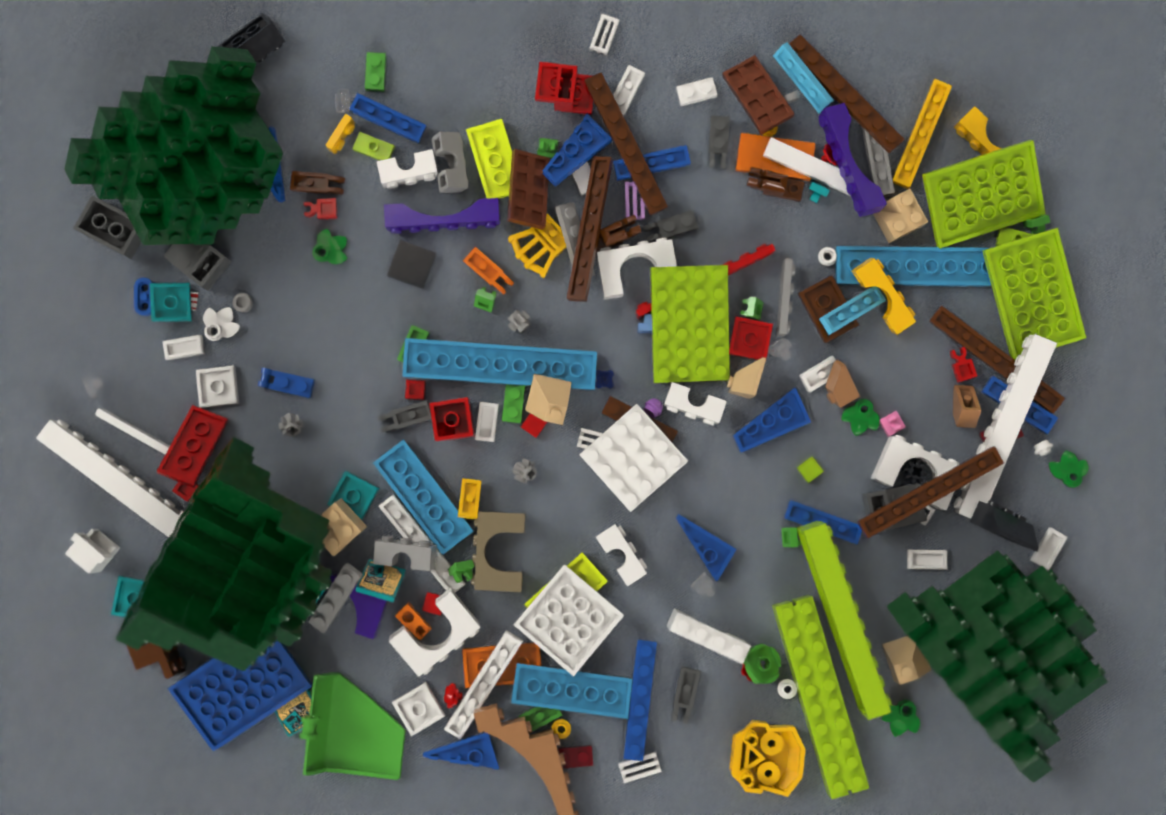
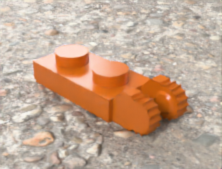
[463,247,514,295]

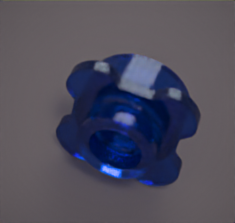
[595,370,614,389]

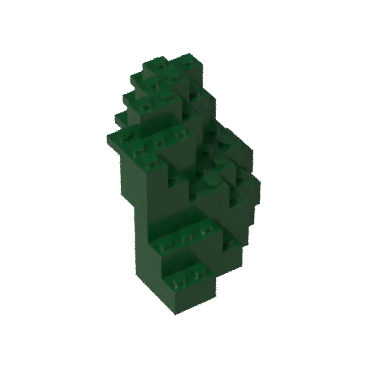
[64,46,284,245]
[115,436,332,672]
[886,550,1108,783]

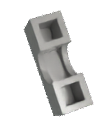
[432,132,469,193]
[373,536,437,571]

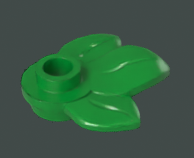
[312,229,348,265]
[841,398,879,436]
[1049,450,1089,488]
[881,699,920,737]

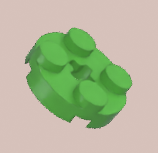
[743,644,781,684]

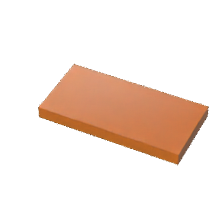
[735,133,816,181]
[462,642,542,688]

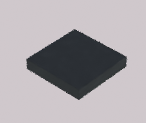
[387,240,437,289]

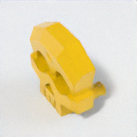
[729,720,805,797]

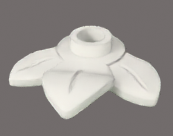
[203,307,240,341]

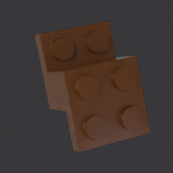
[126,642,186,679]

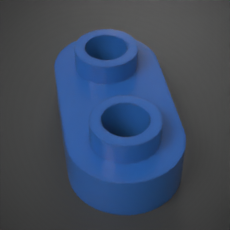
[134,278,154,316]

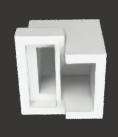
[65,528,121,574]

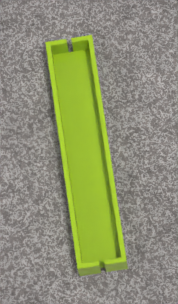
[797,520,892,720]
[772,595,870,799]

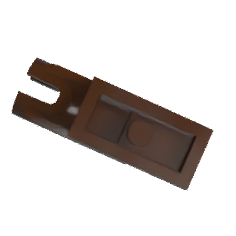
[746,167,805,202]
[596,215,641,254]

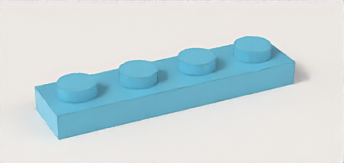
[773,42,834,114]
[819,286,886,335]

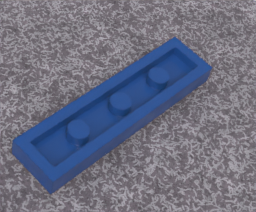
[349,93,427,144]
[613,145,691,181]
[981,376,1058,434]
[783,500,862,545]

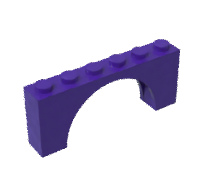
[328,568,388,639]

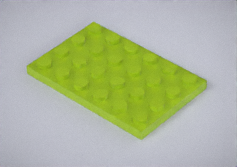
[922,140,1046,249]
[982,228,1086,360]
[650,265,730,383]

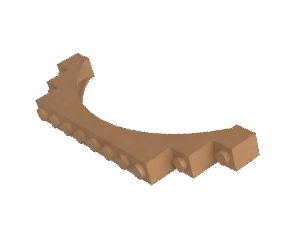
[473,703,579,815]

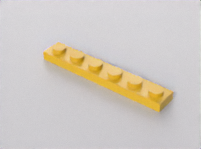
[892,79,952,189]

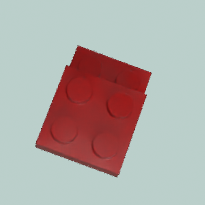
[535,62,593,115]

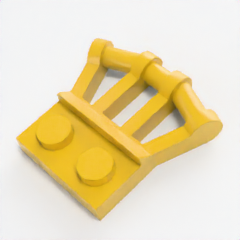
[507,213,567,278]

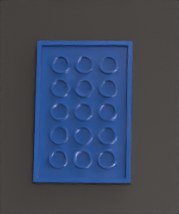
[168,641,313,752]

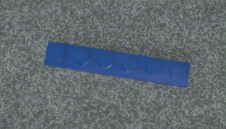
[623,639,657,761]

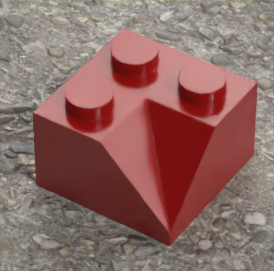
[429,397,475,442]

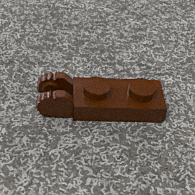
[290,171,345,195]

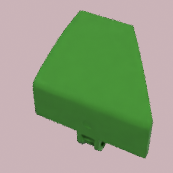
[299,672,406,780]

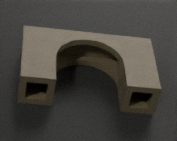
[471,511,526,592]

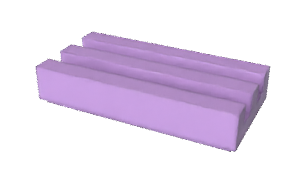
[625,181,645,220]

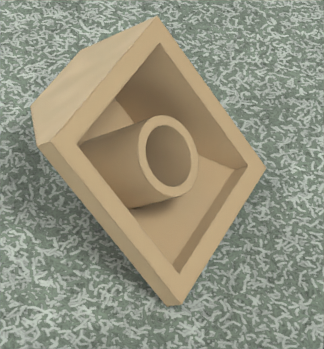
[727,357,766,399]
[525,374,571,425]
[882,636,931,685]

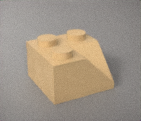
[873,189,928,244]
[321,498,367,557]

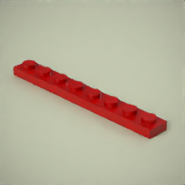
[635,243,776,319]

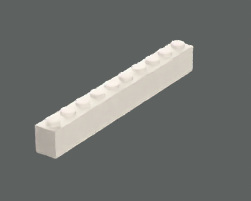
[954,334,1057,519]
[36,419,184,537]

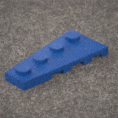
[543,114,612,187]
[733,387,811,453]

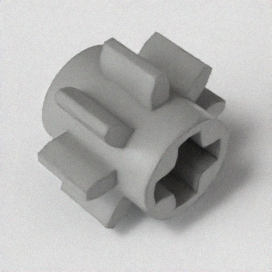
[508,310,531,333]
[278,413,304,437]
[513,458,537,484]

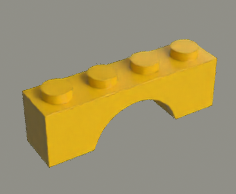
[954,106,1002,155]
[851,258,916,335]

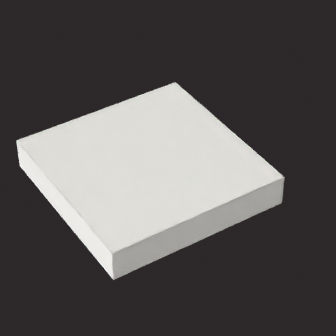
[196,365,239,408]
[392,682,446,736]

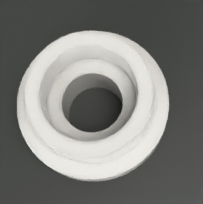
[818,247,836,266]
[1034,440,1053,456]
[777,679,797,699]

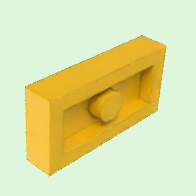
[325,114,355,154]
[458,478,482,519]

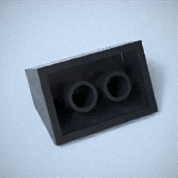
[218,13,285,63]
[970,501,1039,552]

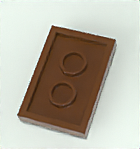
[798,275,859,343]

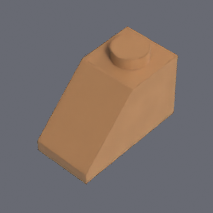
[825,360,860,408]
[953,385,981,428]

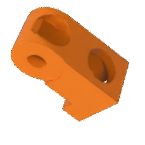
[395,602,432,640]

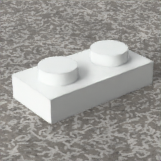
[676,77,717,106]
[799,356,836,392]

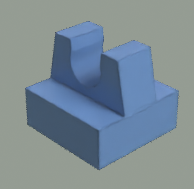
[637,314,652,334]

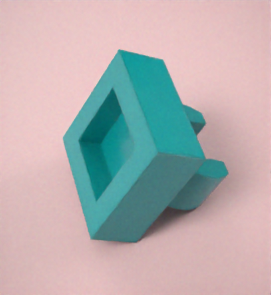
[809,181,830,203]

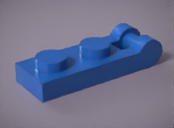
[257,368,315,399]

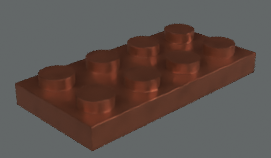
[722,55,795,135]
[507,149,550,230]

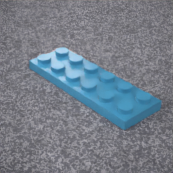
[373,439,474,555]
[511,663,633,719]

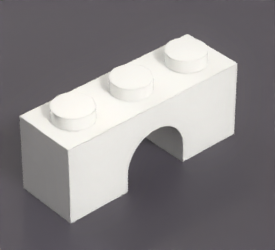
[377,150,439,189]
[664,382,727,426]
[595,524,648,587]

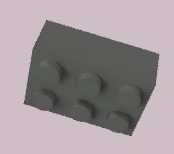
[73,195,141,260]

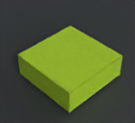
[796,456,824,483]

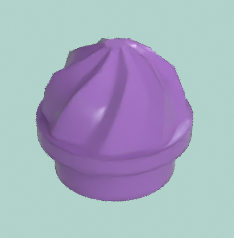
[643,398,663,418]

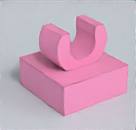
[879,410,906,437]

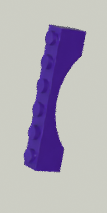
[818,103,887,217]
[384,198,501,234]

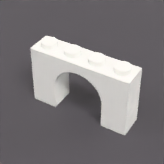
[597,238,677,300]
[871,435,960,510]
[389,587,480,677]
[666,608,751,664]

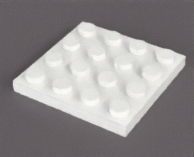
[579,404,688,512]
[514,564,624,676]

